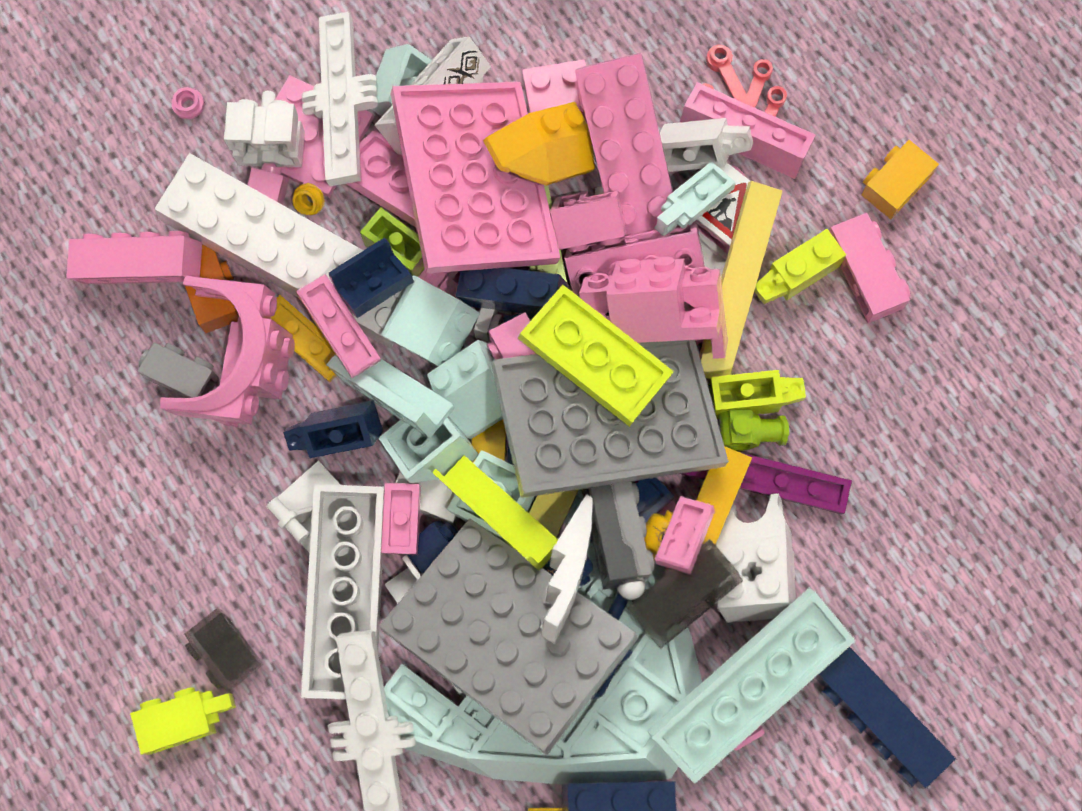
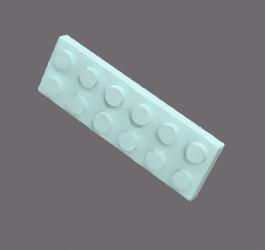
[648,587,856,784]

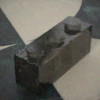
[627,539,743,649]

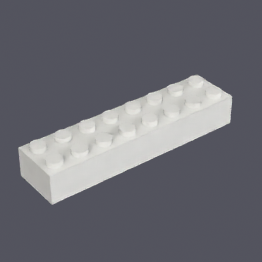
[155,153,406,348]

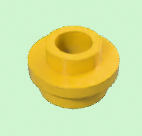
[293,183,325,215]

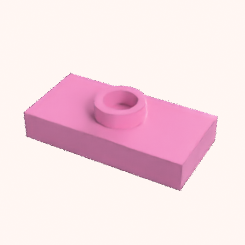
[655,496,715,574]

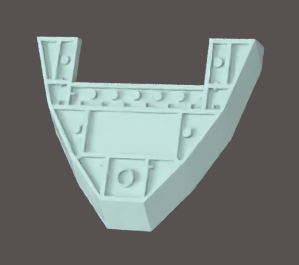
[384,489,702,784]

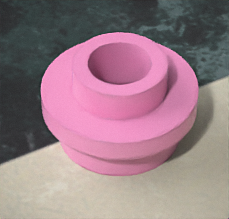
[172,87,204,119]

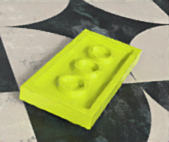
[518,285,674,427]

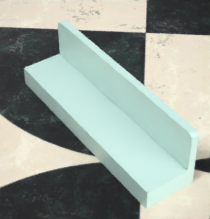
[327,355,454,439]

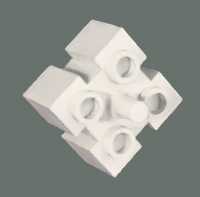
[224,91,305,167]

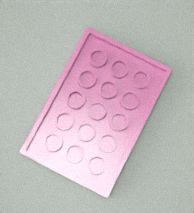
[390,82,560,273]

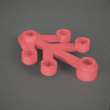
[703,45,787,117]

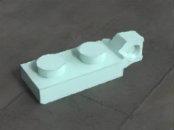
[654,162,736,236]

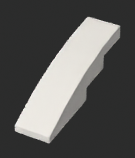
[541,495,593,643]

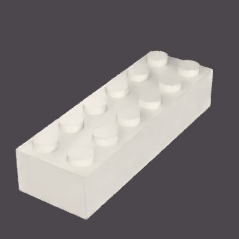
[301,484,384,699]

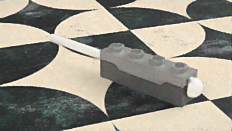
[582,481,654,600]

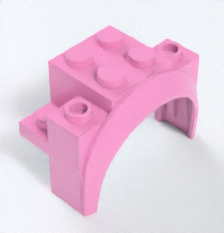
[579,256,728,359]
[160,275,295,427]

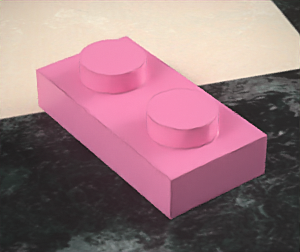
[381,483,421,555]

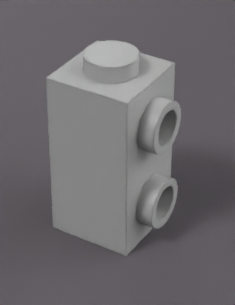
[138,342,219,398]

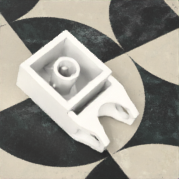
[716,493,796,623]

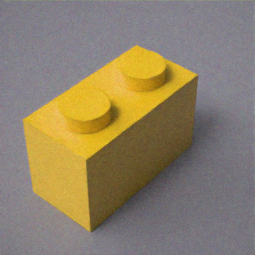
[861,140,939,220]

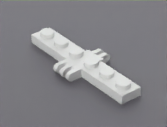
[302,11,378,187]
[328,630,416,811]

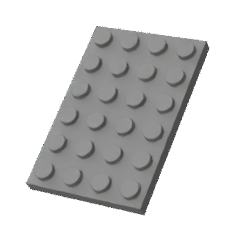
[491,340,728,498]
[379,519,638,756]

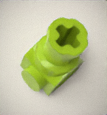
[719,410,789,451]

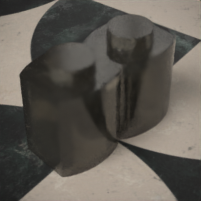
[184,608,264,691]

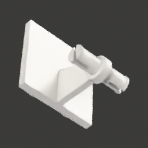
[266,461,340,553]

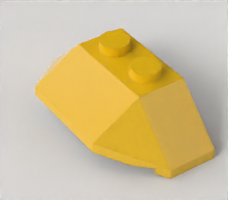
[483,102,595,186]

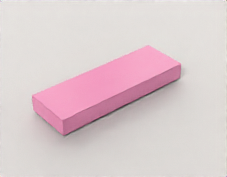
[296,274,381,379]

